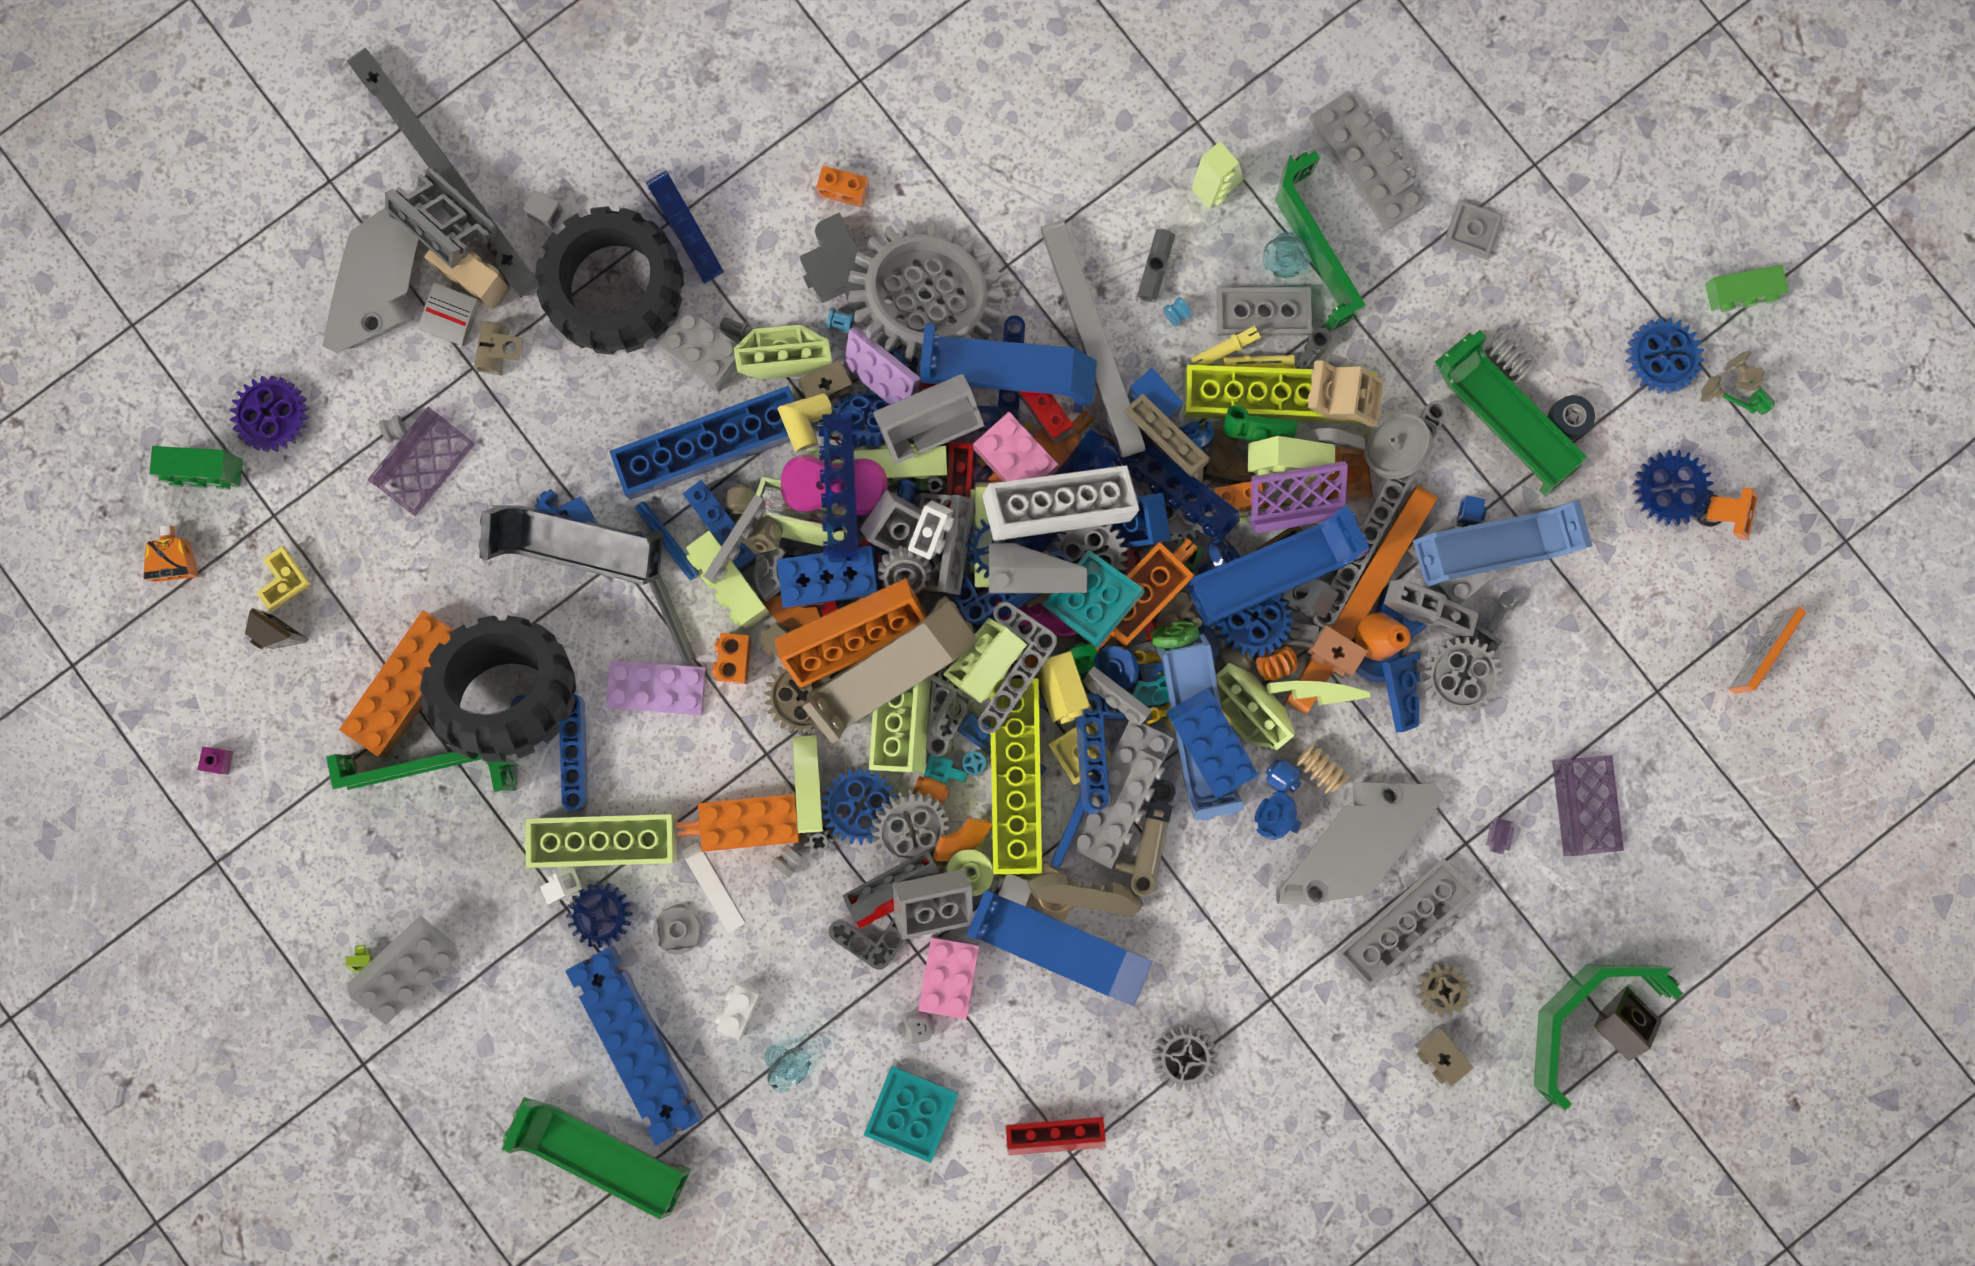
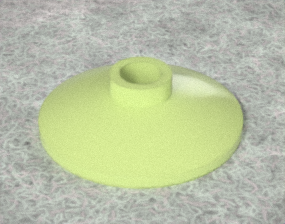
[946,849,994,896]

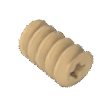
[1296,742,1349,794]

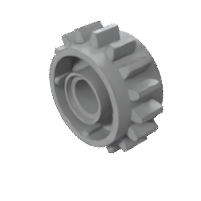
[878,546,931,594]

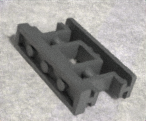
[385,168,496,268]

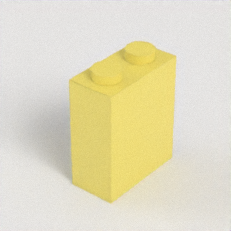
[1036,652,1090,724]

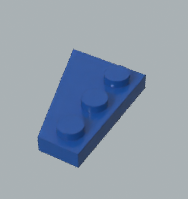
[1382,651,1421,733]

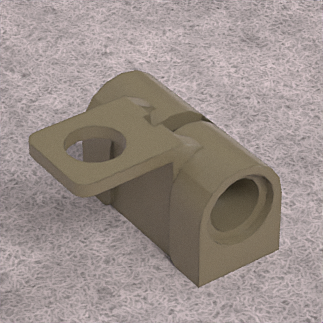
[474,321,523,376]

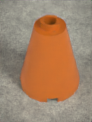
[1354,613,1410,661]

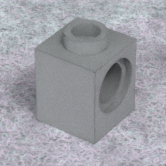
[523,190,563,230]
[996,874,1031,906]

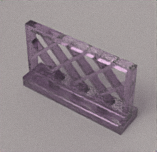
[367,407,476,517]
[1552,755,1624,856]

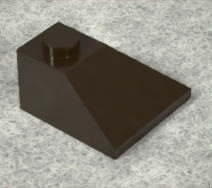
[245,607,309,649]

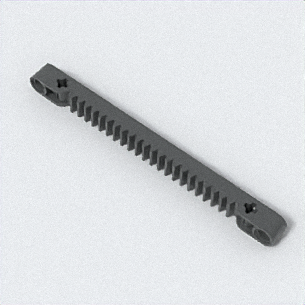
[346,47,539,298]

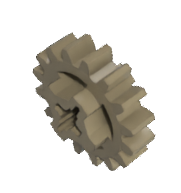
[1416,963,1471,1017]

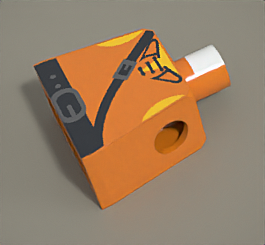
[143,526,199,583]

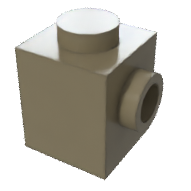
[742,516,783,555]
[759,623,786,658]

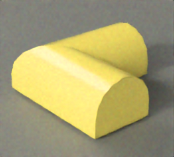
[778,393,832,452]
[256,546,311,612]

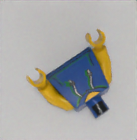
[1132,650,1171,724]

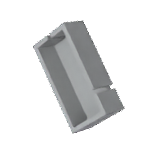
[873,374,984,465]
[347,916,459,1025]

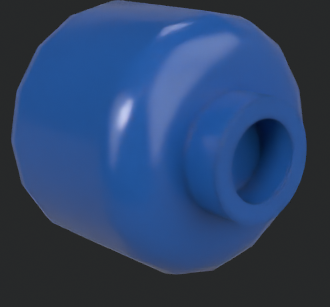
[1265,759,1302,794]

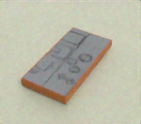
[1729,607,1806,694]

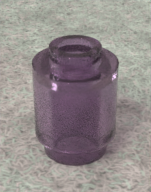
[1486,818,1515,855]

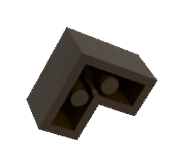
[1203,428,1255,485]

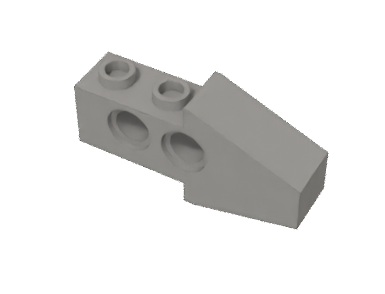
[1384,579,1479,637]

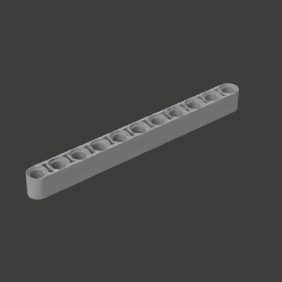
[1040,220,1145,458]
[1312,400,1448,629]

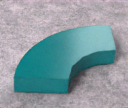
[1132,674,1169,707]

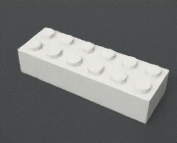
[982,466,1139,541]

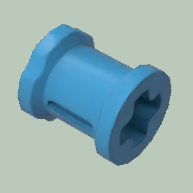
[826,308,855,334]

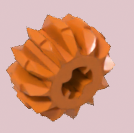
[1256,646,1298,681]

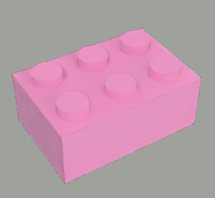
[973,412,1058,482]
[918,936,979,1019]

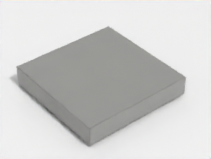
[1443,199,1503,260]

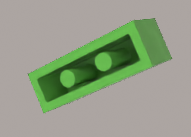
[1705,265,1789,312]

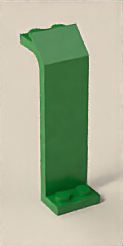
[1275,150,1366,333]
[1435,330,1587,497]
[326,752,520,793]
[501,1097,691,1220]

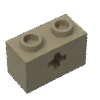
[797,359,853,401]
[1414,1027,1474,1087]

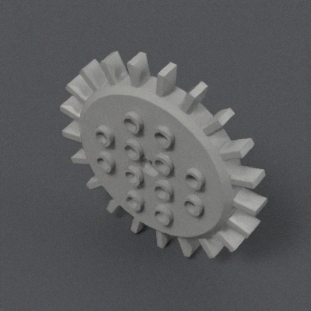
[848,220,1004,363]

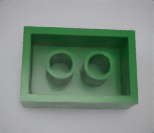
[149,446,243,490]

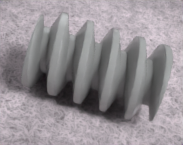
[1484,331,1537,383]

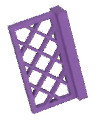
[1248,461,1347,533]

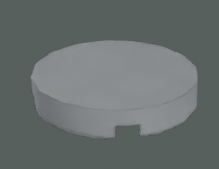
[653,906,702,955]

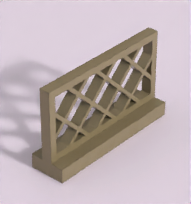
[1125,394,1209,490]

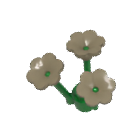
[1700,351,1775,415]

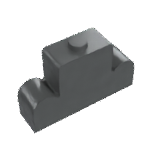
[800,212,868,310]

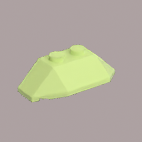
[734,325,832,380]
[1216,663,1295,750]

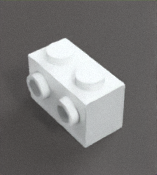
[908,501,954,560]
[715,983,762,1040]

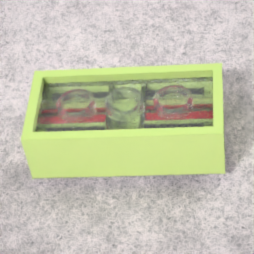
[756,476,853,550]

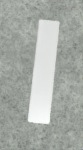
[681,842,745,933]

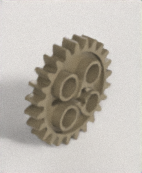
[764,666,834,735]

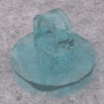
[1262,232,1310,278]
[764,1045,812,1093]

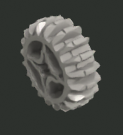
[1152,1024,1218,1092]

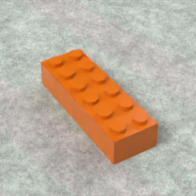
[775,579,927,688]
[339,610,455,758]

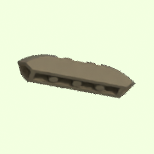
[1027,873,1144,916]

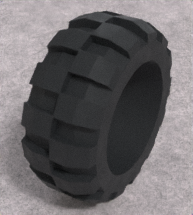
[535,206,684,355]
[420,615,577,762]

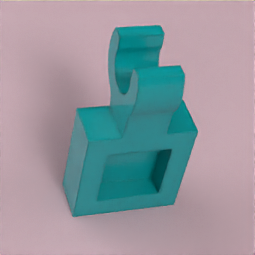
[923,754,968,784]

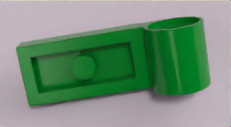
[1222,405,1298,441]

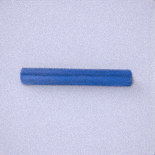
[635,501,700,580]

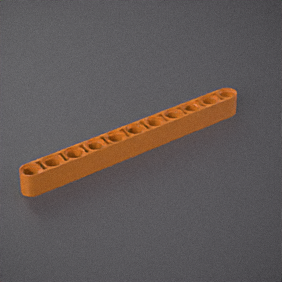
[1285,484,1438,715]

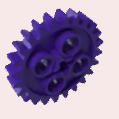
[230,375,310,453]

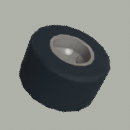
[1548,395,1595,440]

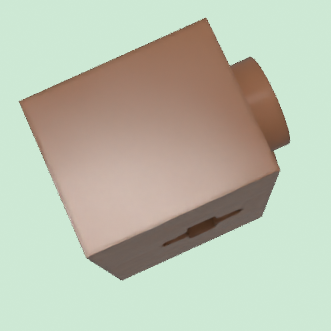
[1307,626,1368,678]

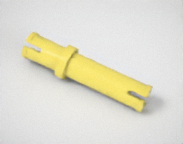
[1191,325,1261,365]
[1222,354,1295,369]

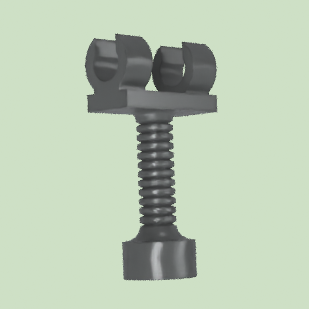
[1462,592,1519,652]

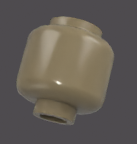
[725,484,756,521]
[1217,644,1254,671]

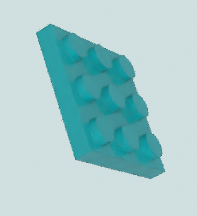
[1043,550,1145,648]
[863,1065,959,1163]

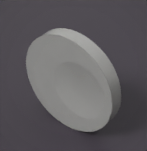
[1364,413,1433,479]

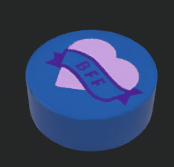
[974,462,992,485]

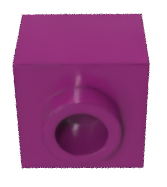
[197,746,233,775]

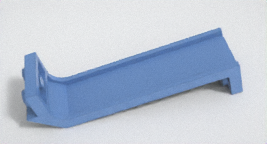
[1413,500,1592,587]
[1157,634,1244,821]

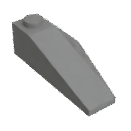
[989,543,1087,593]

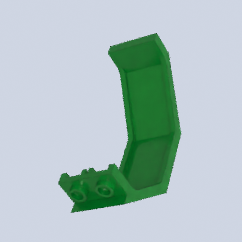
[1533,964,1684,1111]

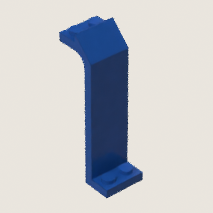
[920,324,1097,413]
[1186,505,1371,629]
[966,890,1153,1007]

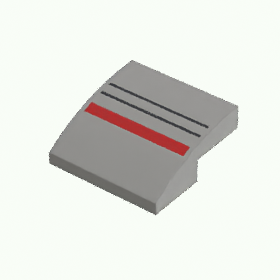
[419,282,480,347]

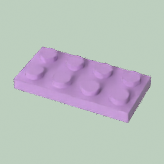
[844,326,921,405]
[606,660,706,715]

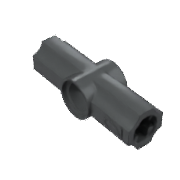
[1137,229,1176,302]

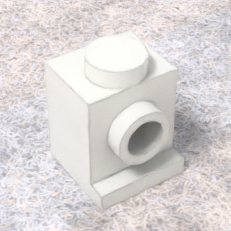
[540,867,582,905]

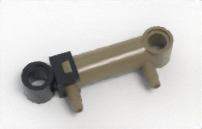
[1114,780,1176,896]

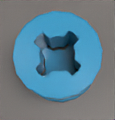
[1163,297,1192,327]
[962,751,986,776]

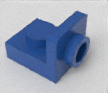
[534,489,564,515]

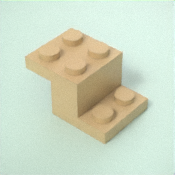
[1308,361,1384,426]

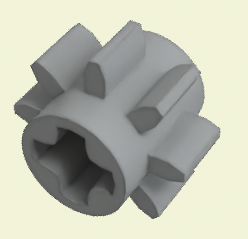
[804,830,835,858]

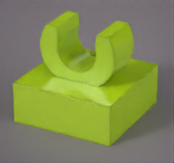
[345,945,374,973]

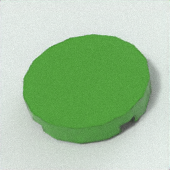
[1151,621,1200,648]

